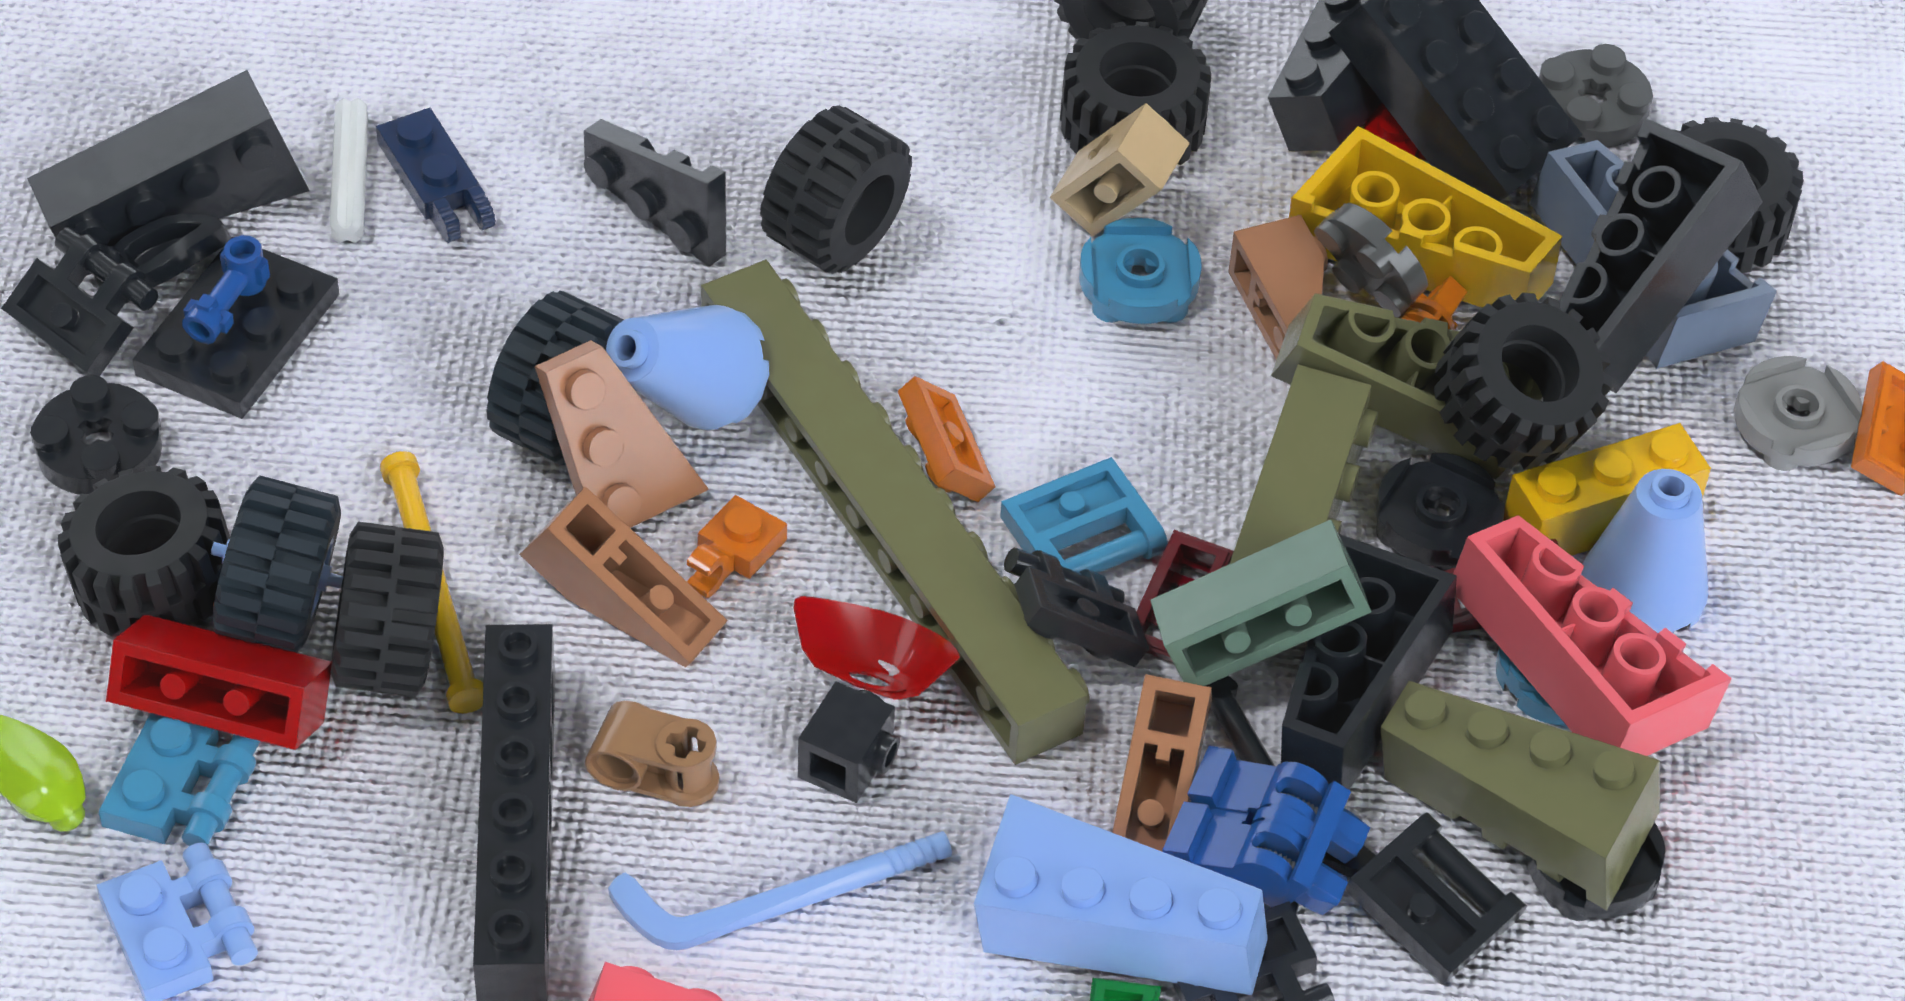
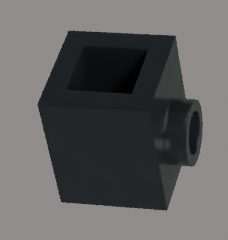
[797,681,900,803]

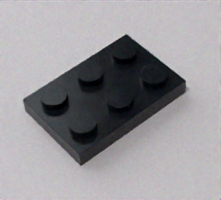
[132,237,340,419]

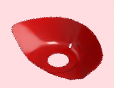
[793,596,960,700]

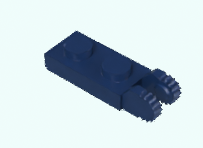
[376,107,496,243]

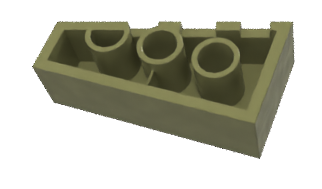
[1271,293,1542,480]
[1230,364,1378,564]
[1381,681,1660,911]

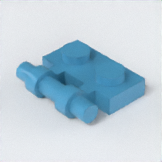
[99,713,260,846]

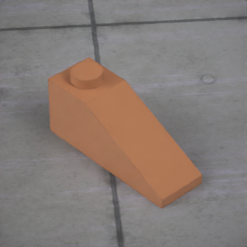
[1228,215,1328,386]
[519,486,728,668]
[1112,674,1212,852]

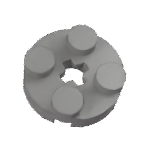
[1733,356,1862,471]

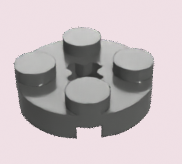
[1539,44,1653,148]
[1314,203,1428,318]

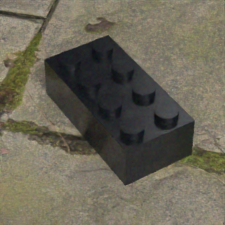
[1328,0,1583,202]

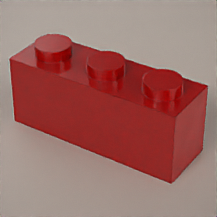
[106,615,332,750]

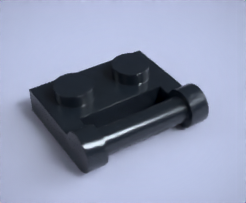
[1345,812,1527,985]

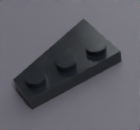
[583,119,726,267]

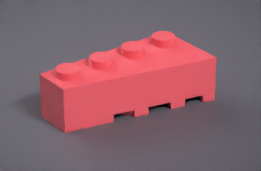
[1453,515,1732,756]

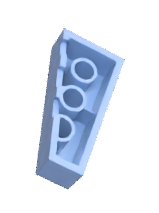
[974,794,1268,995]

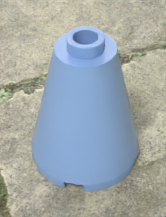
[606,305,769,431]
[1581,469,1709,634]

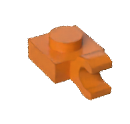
[687,495,788,599]

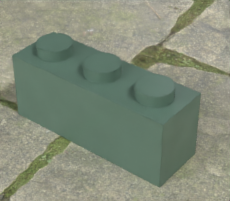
[1150,519,1372,686]

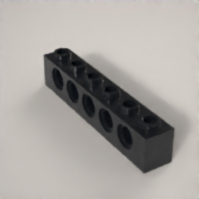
[473,624,556,1001]

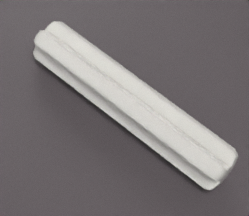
[330,98,368,243]

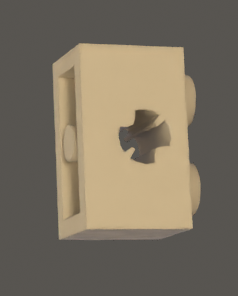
[1049,103,1190,236]

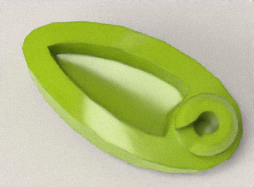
[0,715,86,832]

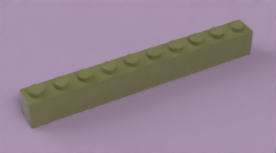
[701,259,1090,765]

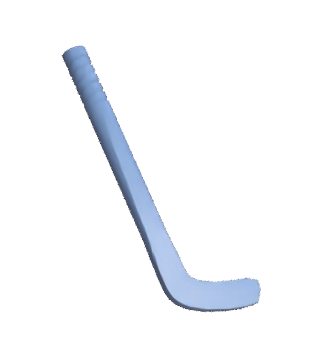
[608,831,952,950]

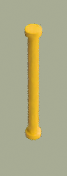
[380,451,483,714]

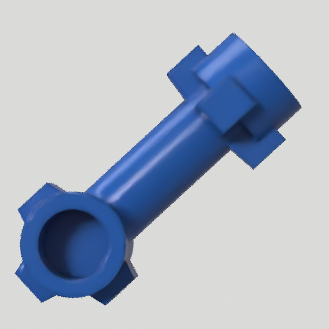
[182,235,270,344]

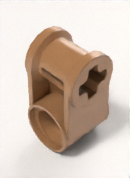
[585,701,720,807]

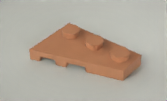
[535,340,709,528]

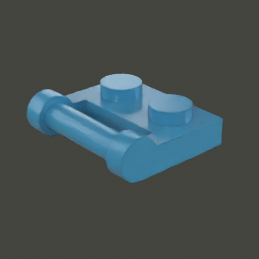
[1000,457,1168,573]

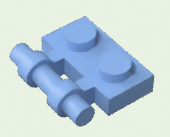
[96,843,258,1001]

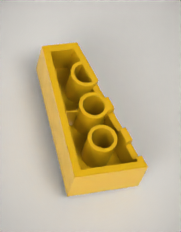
[1289,126,1563,308]

